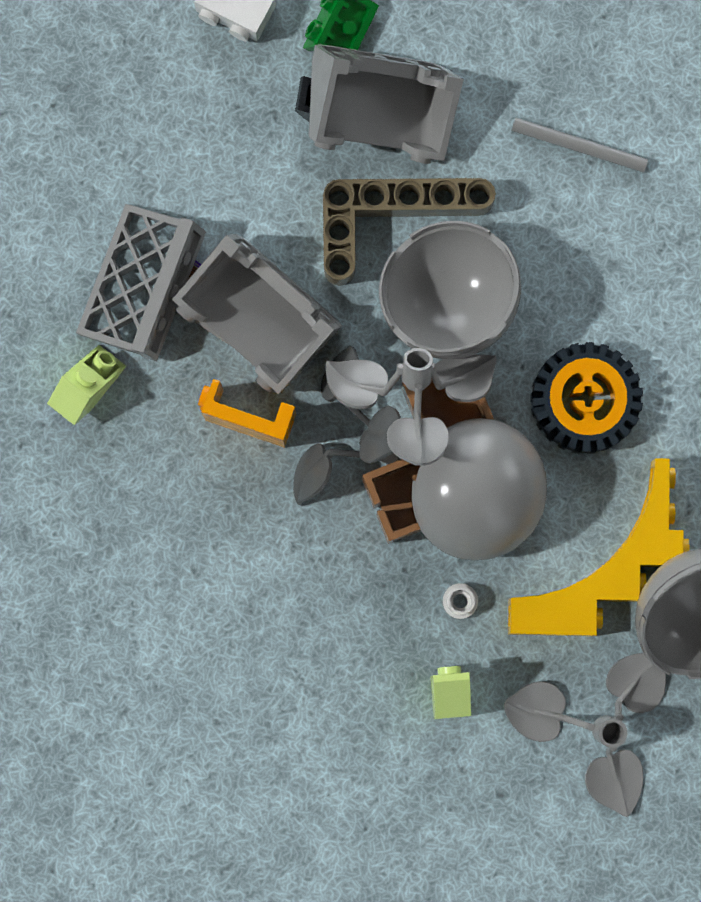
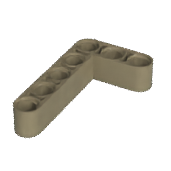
[323,178,496,286]

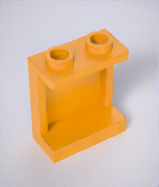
[198,379,296,448]

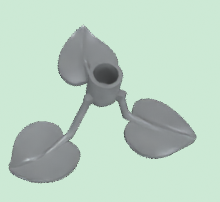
[326,348,496,466]
[504,653,666,817]

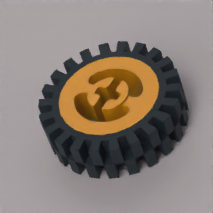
[530,342,643,454]

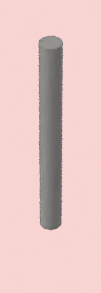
[511,118,648,172]

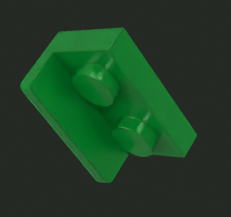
[303,0,379,51]

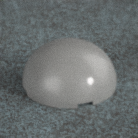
[379,221,521,359]
[412,418,547,561]
[635,548,701,679]

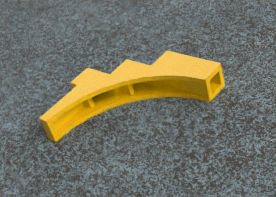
[508,458,690,637]

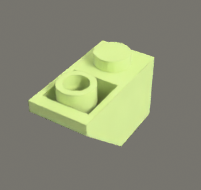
[47,345,126,425]
[430,666,471,719]

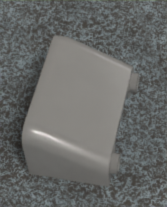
[309,44,464,164]
[172,234,342,394]

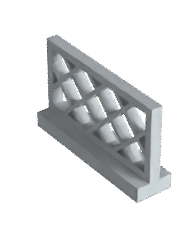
[76,204,206,362]

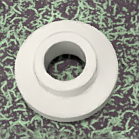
[443,583,478,619]

